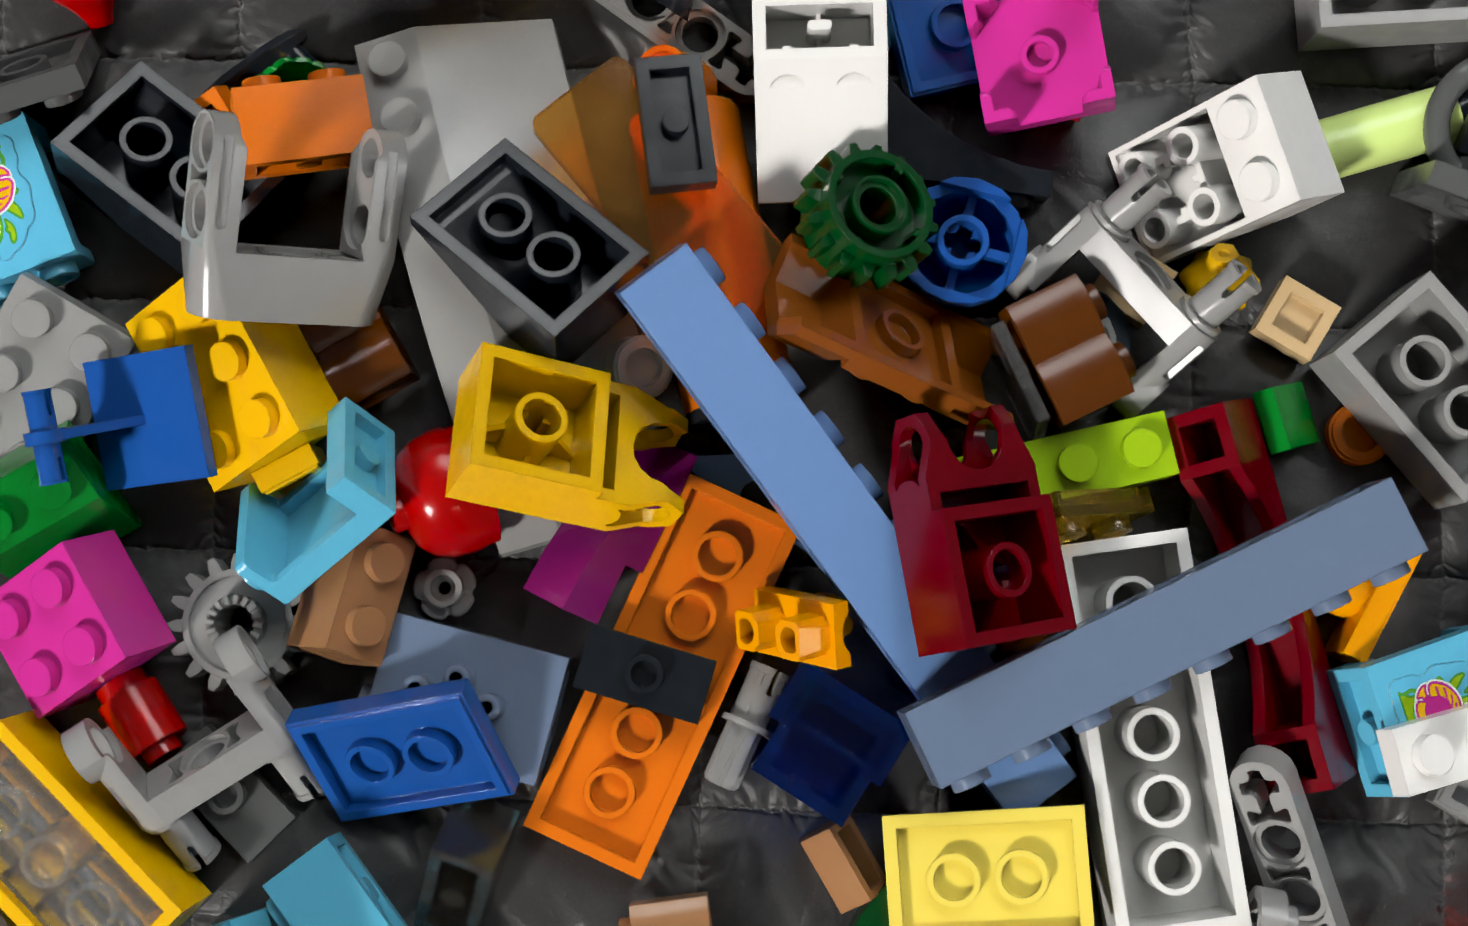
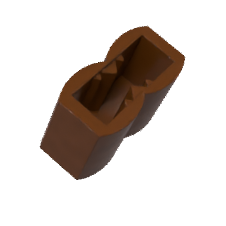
[998,273,1137,430]
[297,304,421,410]

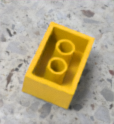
[125,277,339,493]

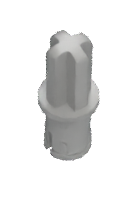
[704,660,790,791]

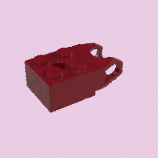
[888,404,1077,657]

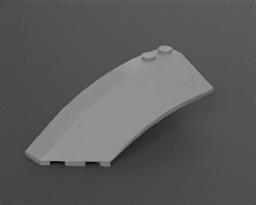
[354,19,639,557]

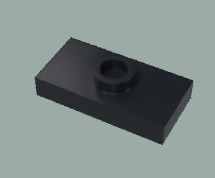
[573,624,717,725]

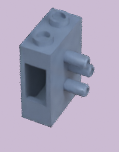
[358,612,575,786]

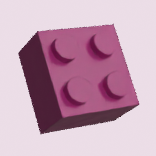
[0,529,176,719]

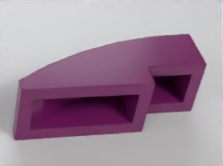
[523,447,698,624]

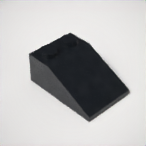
[410,138,649,364]

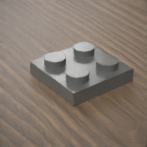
[0,30,101,125]

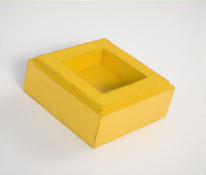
[251,443,327,498]

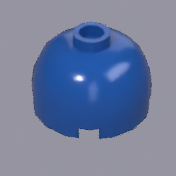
[906,177,1028,309]

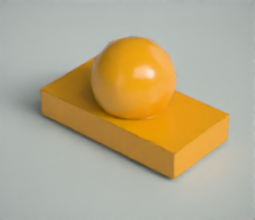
[1325,553,1423,663]

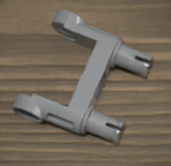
[1005,163,1262,419]
[61,625,324,872]

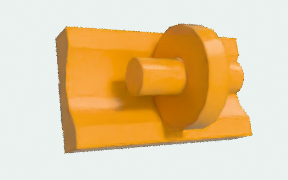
[735,586,853,670]

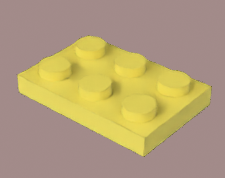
[882,804,1095,926]

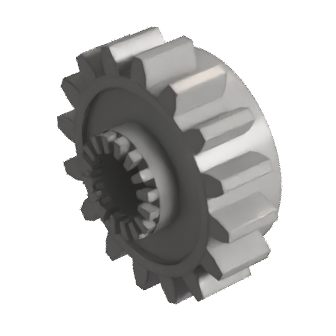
[167,553,303,695]

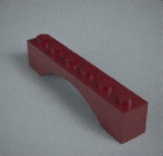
[1166,398,1359,794]

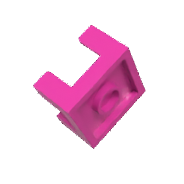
[962,0,1116,137]

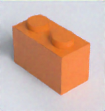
[230,68,373,180]

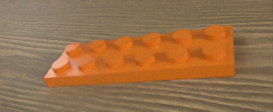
[523,473,796,880]

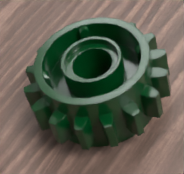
[793,143,939,290]

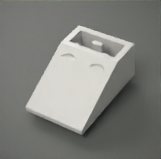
[752,0,888,204]
[1108,70,1345,264]

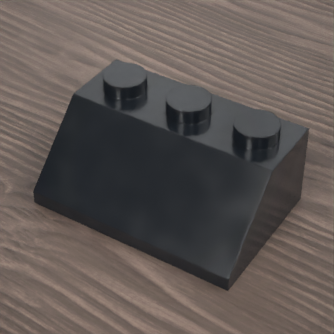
[50,61,289,275]

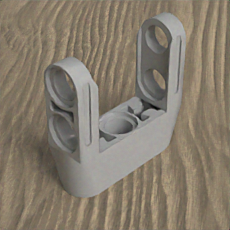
[181,109,407,327]

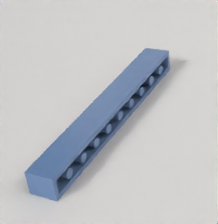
[614,243,1077,809]

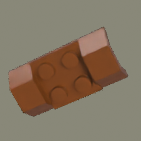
[763,233,1014,430]

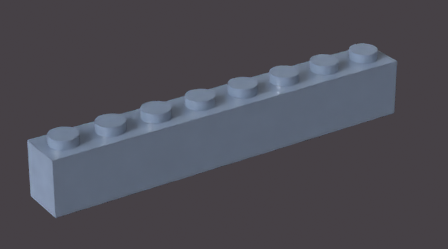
[896,477,1429,793]

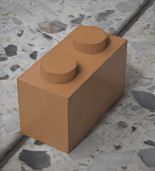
[286,527,416,667]

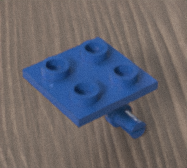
[21,344,218,491]

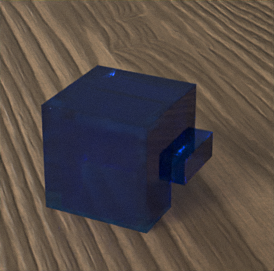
[750,662,910,827]

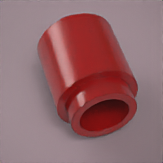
[95,667,188,768]

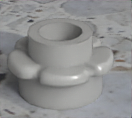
[413,557,477,620]

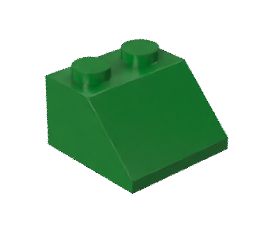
[0,419,142,579]

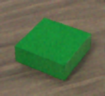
[1252,381,1320,455]

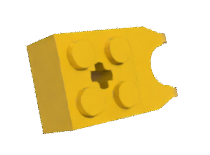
[445,342,688,531]

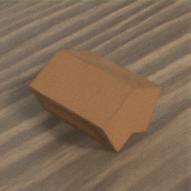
[799,813,886,914]

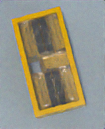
[0,710,212,926]

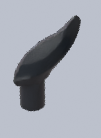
[203,29,317,93]

